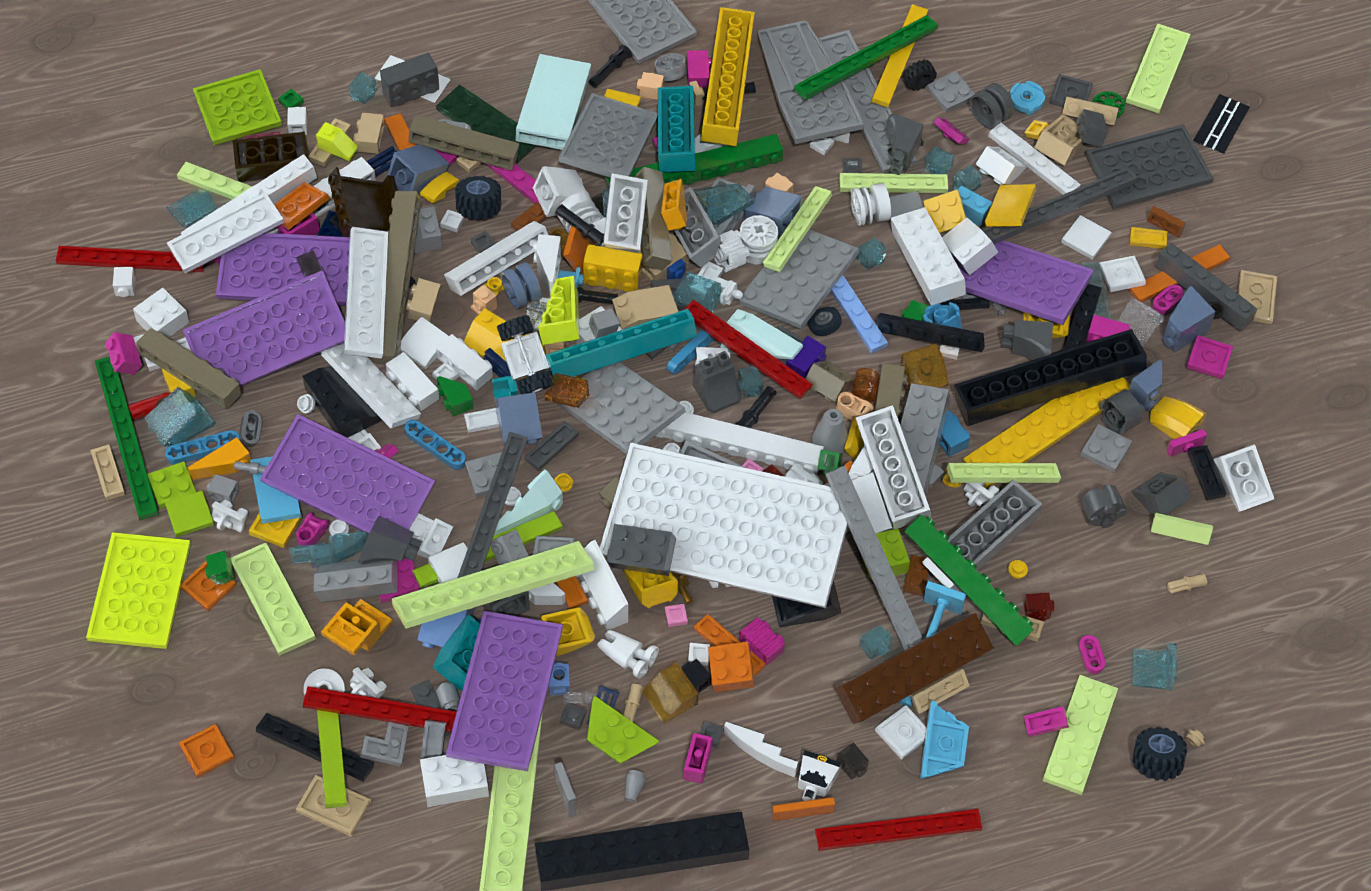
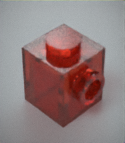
[1023,593,1055,621]

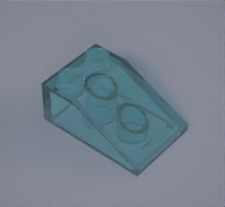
[693,183,755,225]

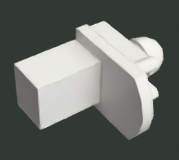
[713,277,743,305]

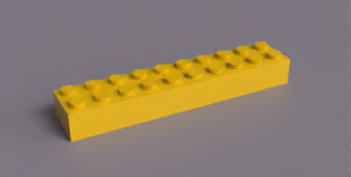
[701,7,755,146]

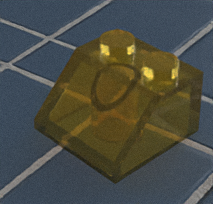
[900,343,949,388]
[643,663,699,723]

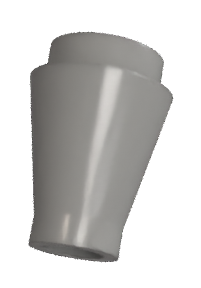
[624,770,646,802]

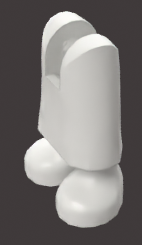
[597,629,659,679]

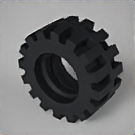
[903,59,937,91]

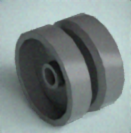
[970,83,1014,129]

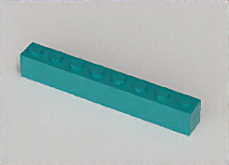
[546,309,697,383]

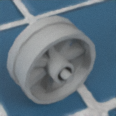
[654,53,687,81]

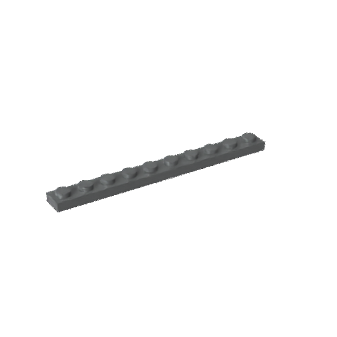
[981,167,1138,244]
[457,432,528,578]

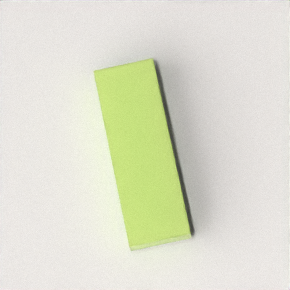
[1151,513,1213,545]

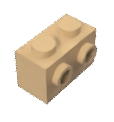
[354,113,385,154]
[406,278,440,322]

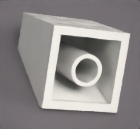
[533,166,589,217]

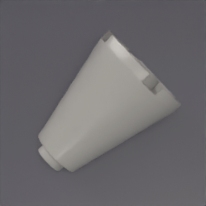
[812,409,848,453]

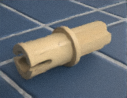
[1167,573,1207,594]
[623,684,644,722]

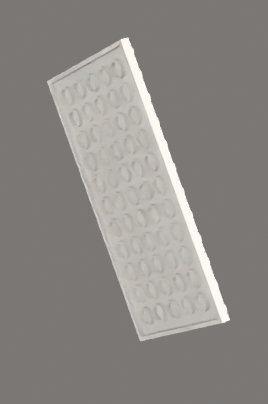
[600,443,848,608]

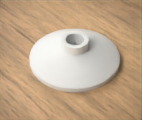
[304,668,345,695]

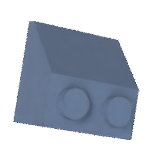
[1129,360,1163,412]

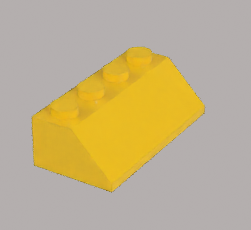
[464,308,545,380]

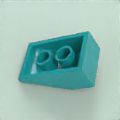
[433,614,480,691]

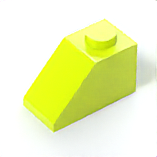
[316,122,358,161]

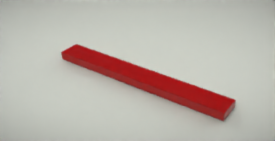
[55,245,205,273]
[684,300,813,399]
[303,686,457,733]
[815,809,983,851]

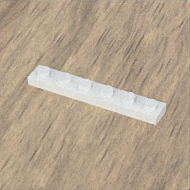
[988,123,1081,195]

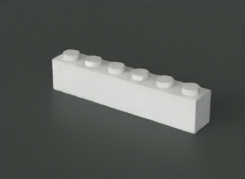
[444,221,548,296]

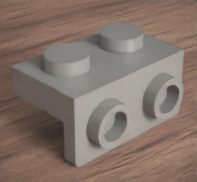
[490,530,529,565]

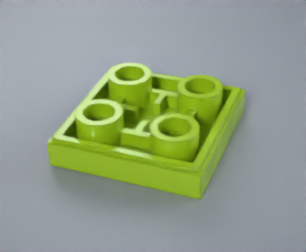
[165,490,214,537]

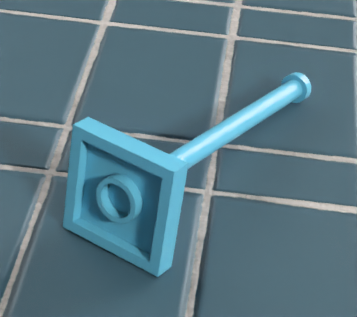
[899,581,966,708]

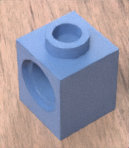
[549,662,570,695]

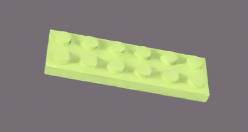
[1125,24,1191,114]
[231,543,316,656]
[1042,675,1118,795]

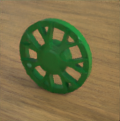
[1093,91,1125,119]

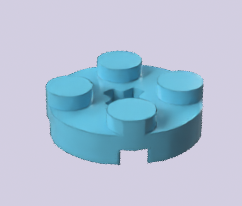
[1010,81,1045,115]

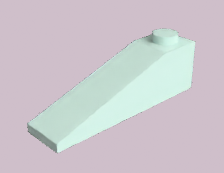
[721,309,803,360]
[494,469,563,536]

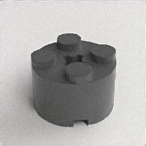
[1099,389,1144,434]
[1081,484,1127,528]

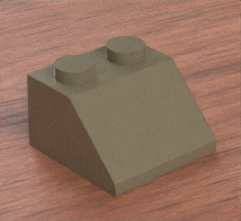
[806,360,858,402]

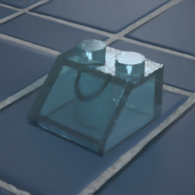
[166,189,217,228]

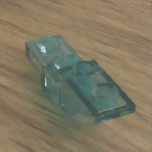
[289,531,368,569]

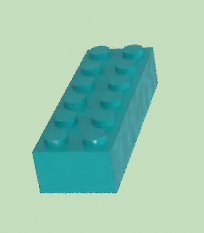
[658,86,696,172]

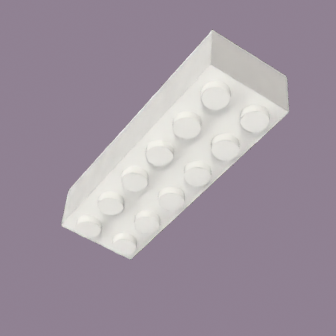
[891,207,966,306]
[856,405,931,530]

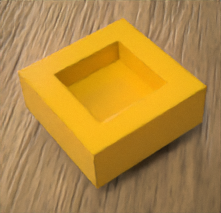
[1024,120,1049,140]

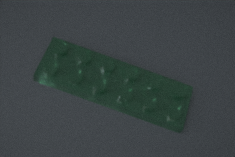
[436,84,537,164]

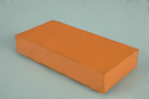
[555,576,588,609]

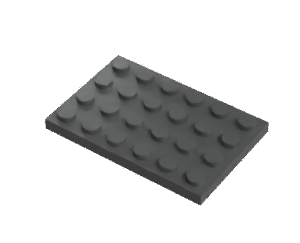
[1086,124,1214,209]

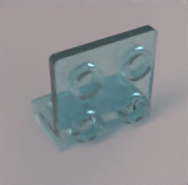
[673,272,722,312]
[1132,643,1177,690]

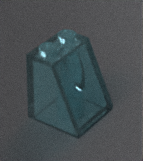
[144,387,216,447]

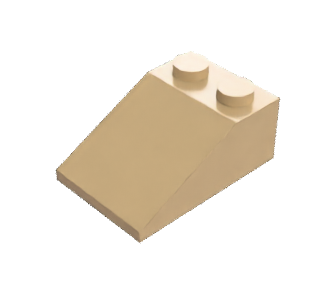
[1034,114,1084,166]
[612,285,679,329]

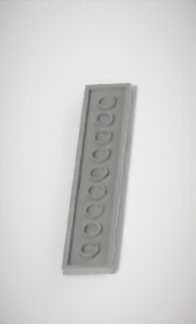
[818,30,917,174]

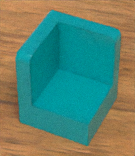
[492,376,518,401]

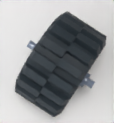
[455,176,501,220]
[1132,727,1187,781]

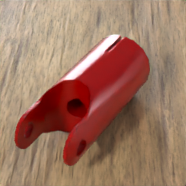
[128,392,174,421]

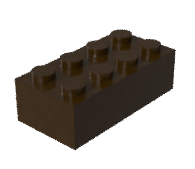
[232,131,309,182]

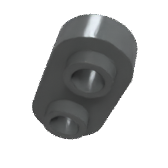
[239,410,262,447]

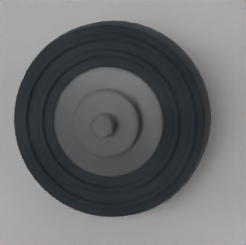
[808,306,842,336]

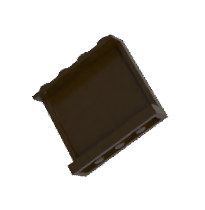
[328,167,398,237]

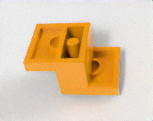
[321,599,393,656]

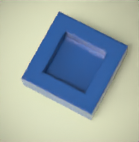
[667,259,686,279]

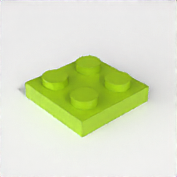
[147,461,196,509]

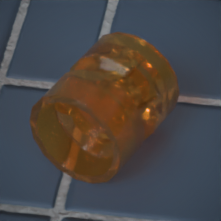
[852,368,880,403]

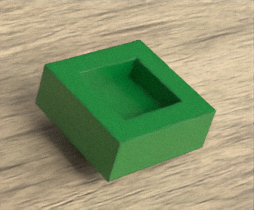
[278,89,304,110]

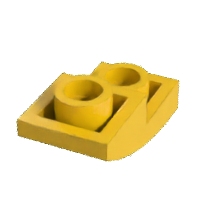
[420,172,459,203]

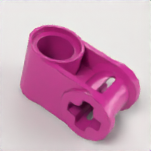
[296,513,329,552]

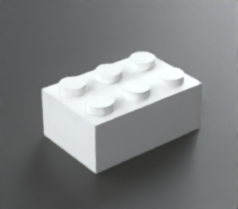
[420,755,489,807]

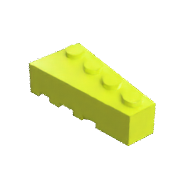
[538,276,580,345]

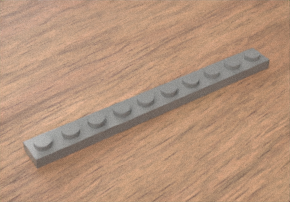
[825,466,923,650]

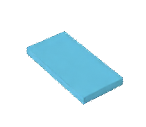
[250,456,301,524]

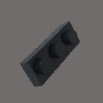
[1188,445,1227,501]

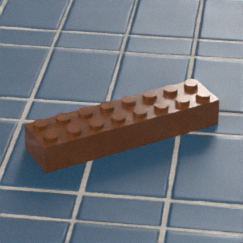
[835,613,994,724]

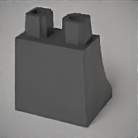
[886,114,923,175]
[1002,320,1053,360]
[693,351,741,413]
[358,516,422,564]
[483,591,530,616]

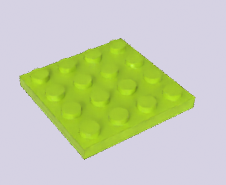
[193,69,282,146]

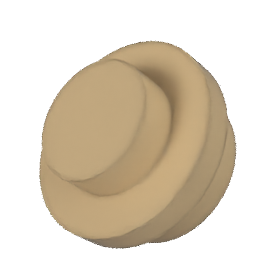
[1186,729,1205,748]

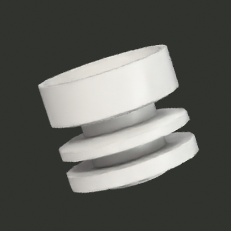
[851,183,891,226]
[557,192,604,233]
[740,215,778,265]

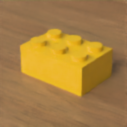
[583,244,643,292]

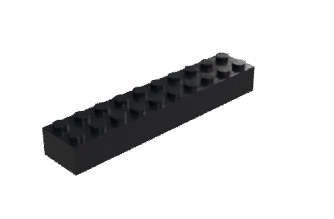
[954,329,1147,426]
[535,811,750,891]

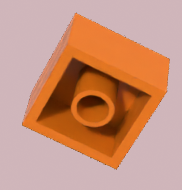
[708,642,755,693]

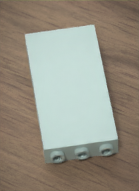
[516,54,591,150]

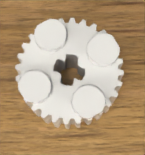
[714,230,750,272]

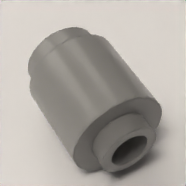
[436,682,460,712]

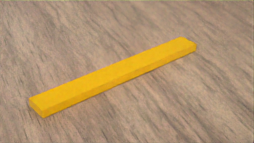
[872,4,928,108]

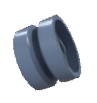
[500,262,542,309]

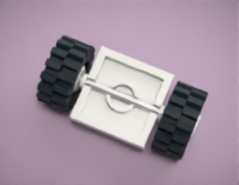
[497,315,554,394]

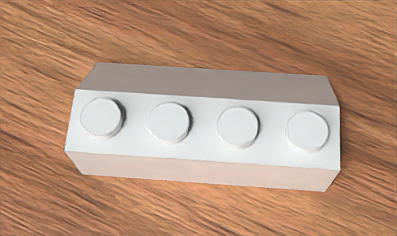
[603,173,648,253]
[576,540,628,631]

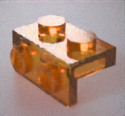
[545,373,590,408]

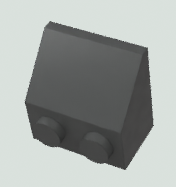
[1132,472,1191,515]

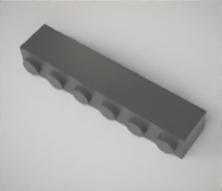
[1156,243,1258,332]

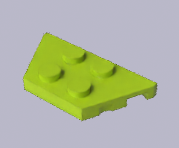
[586,696,659,764]

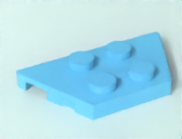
[920,701,969,779]

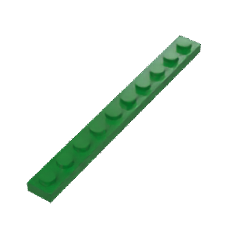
[794,15,938,100]
[95,356,159,521]

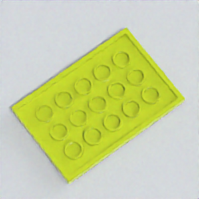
[86,532,191,649]

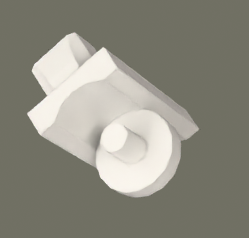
[695,347,730,366]
[784,463,823,485]
[963,483,1000,507]
[211,500,248,533]
[350,667,387,699]

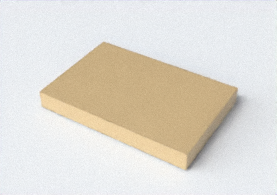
[1238,270,1277,324]
[296,775,371,837]

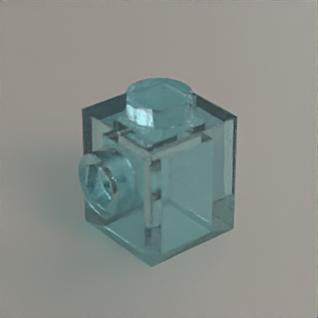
[349,72,377,104]
[925,146,955,174]
[953,165,983,192]
[856,237,886,270]
[737,366,764,398]
[859,625,892,660]

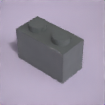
[1076,109,1108,147]

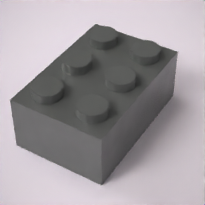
[380,52,439,108]
[607,524,676,576]

